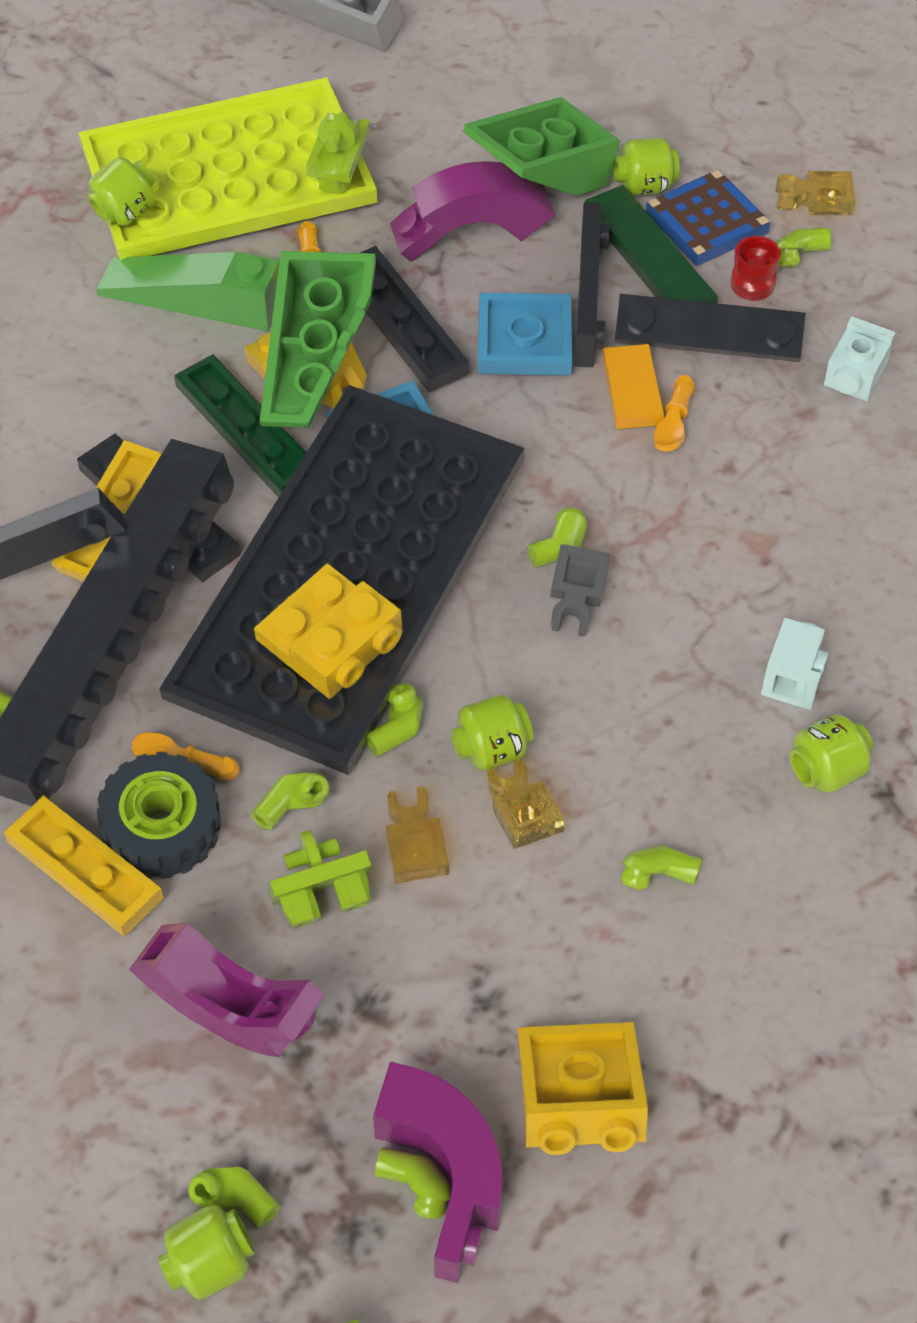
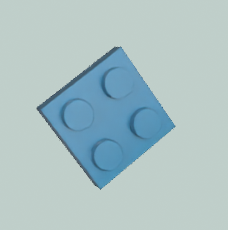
[478,293,572,375]

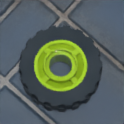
[97,752,221,879]

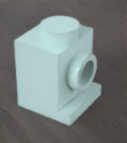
[824,316,896,401]
[761,617,829,710]

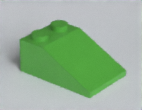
[463,97,620,196]

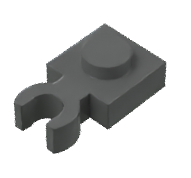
[550,544,610,637]

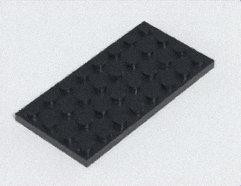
[159,385,525,775]

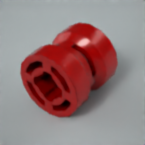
[730,236,781,301]

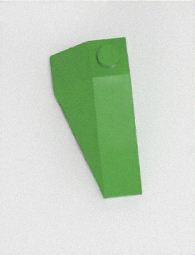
[260,251,376,428]
[96,252,280,332]

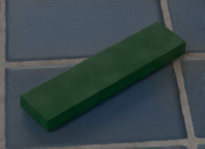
[585,185,718,303]
[174,354,306,497]

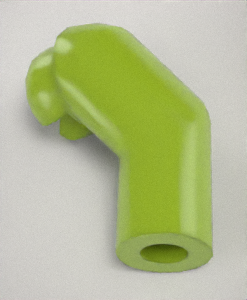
[775,228,831,268]
[527,507,588,568]
[250,773,330,830]
[620,845,703,890]

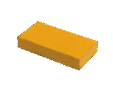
[602,344,664,429]

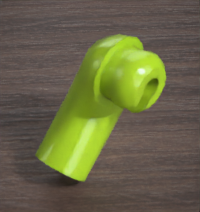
[367,683,423,758]
[375,1147,451,1219]
[188,1167,281,1228]

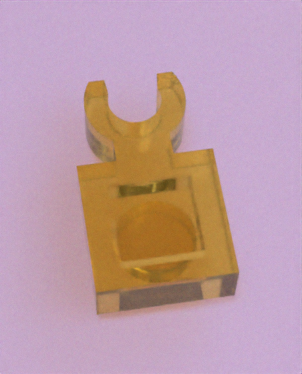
[775,171,856,215]
[487,759,564,849]
[385,786,449,884]

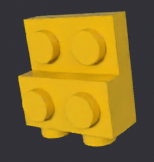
[254,563,403,699]
[518,1022,648,1155]

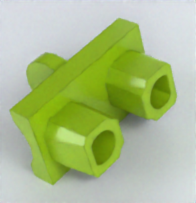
[306,112,371,194]
[268,830,371,929]

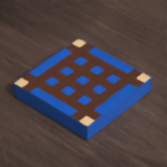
[646,169,770,266]

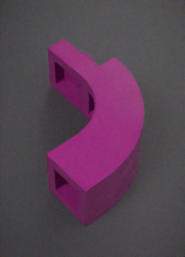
[390,161,555,262]
[129,922,326,1057]
[373,1061,503,1283]

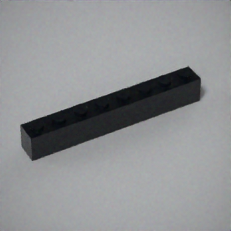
[0,439,234,807]

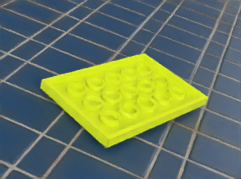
[78,77,378,260]

